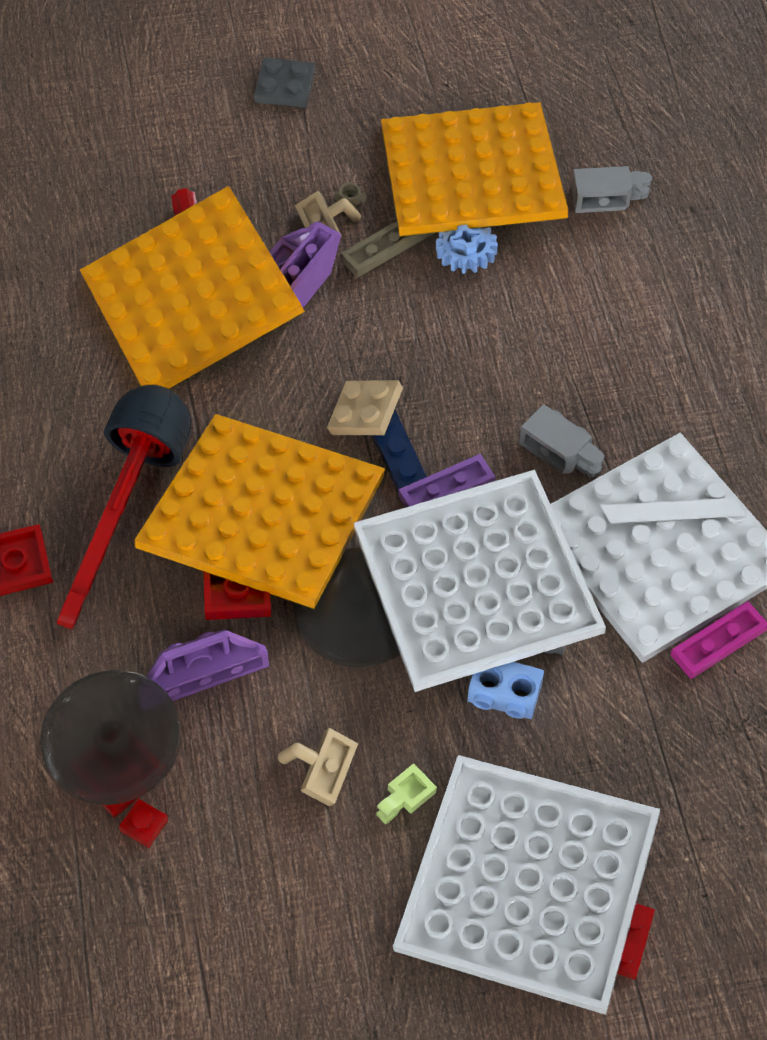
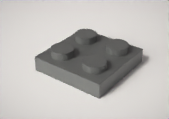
[254,57,316,108]

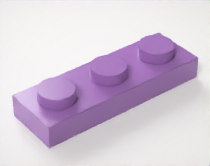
[398,454,495,508]

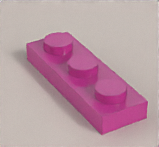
[670,601,767,679]

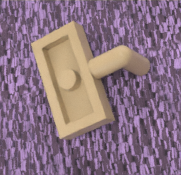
[295,191,361,236]
[278,728,358,807]

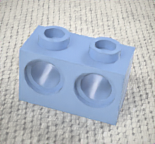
[467,662,544,720]

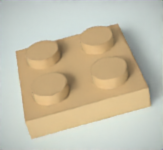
[327,380,403,435]

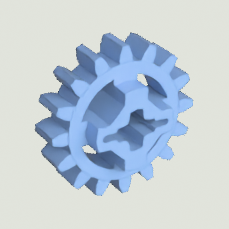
[436,224,498,274]

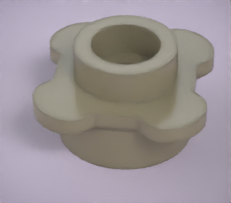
[333,183,367,207]

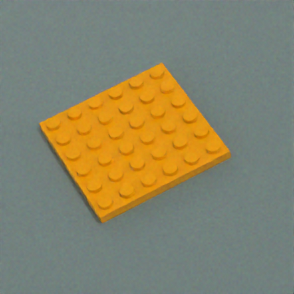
[381,102,568,236]
[80,186,305,389]
[135,414,385,609]

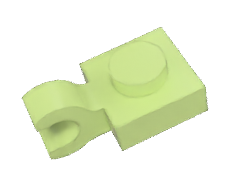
[376,764,437,825]

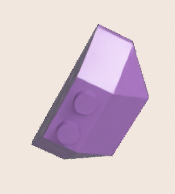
[270,221,341,308]
[138,630,269,711]

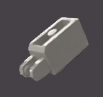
[571,166,652,213]
[519,404,605,478]

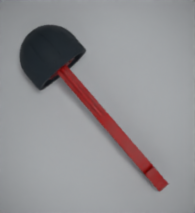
[57,385,191,630]

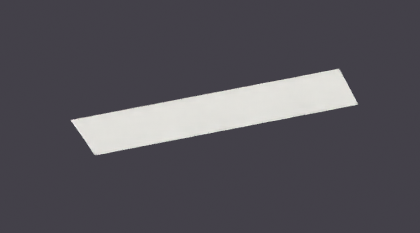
[600,498,746,524]

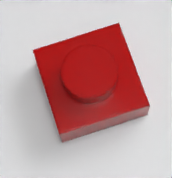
[118,798,168,848]

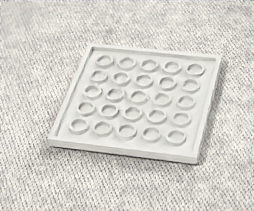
[550,433,767,663]
[354,470,606,692]
[393,755,660,1015]

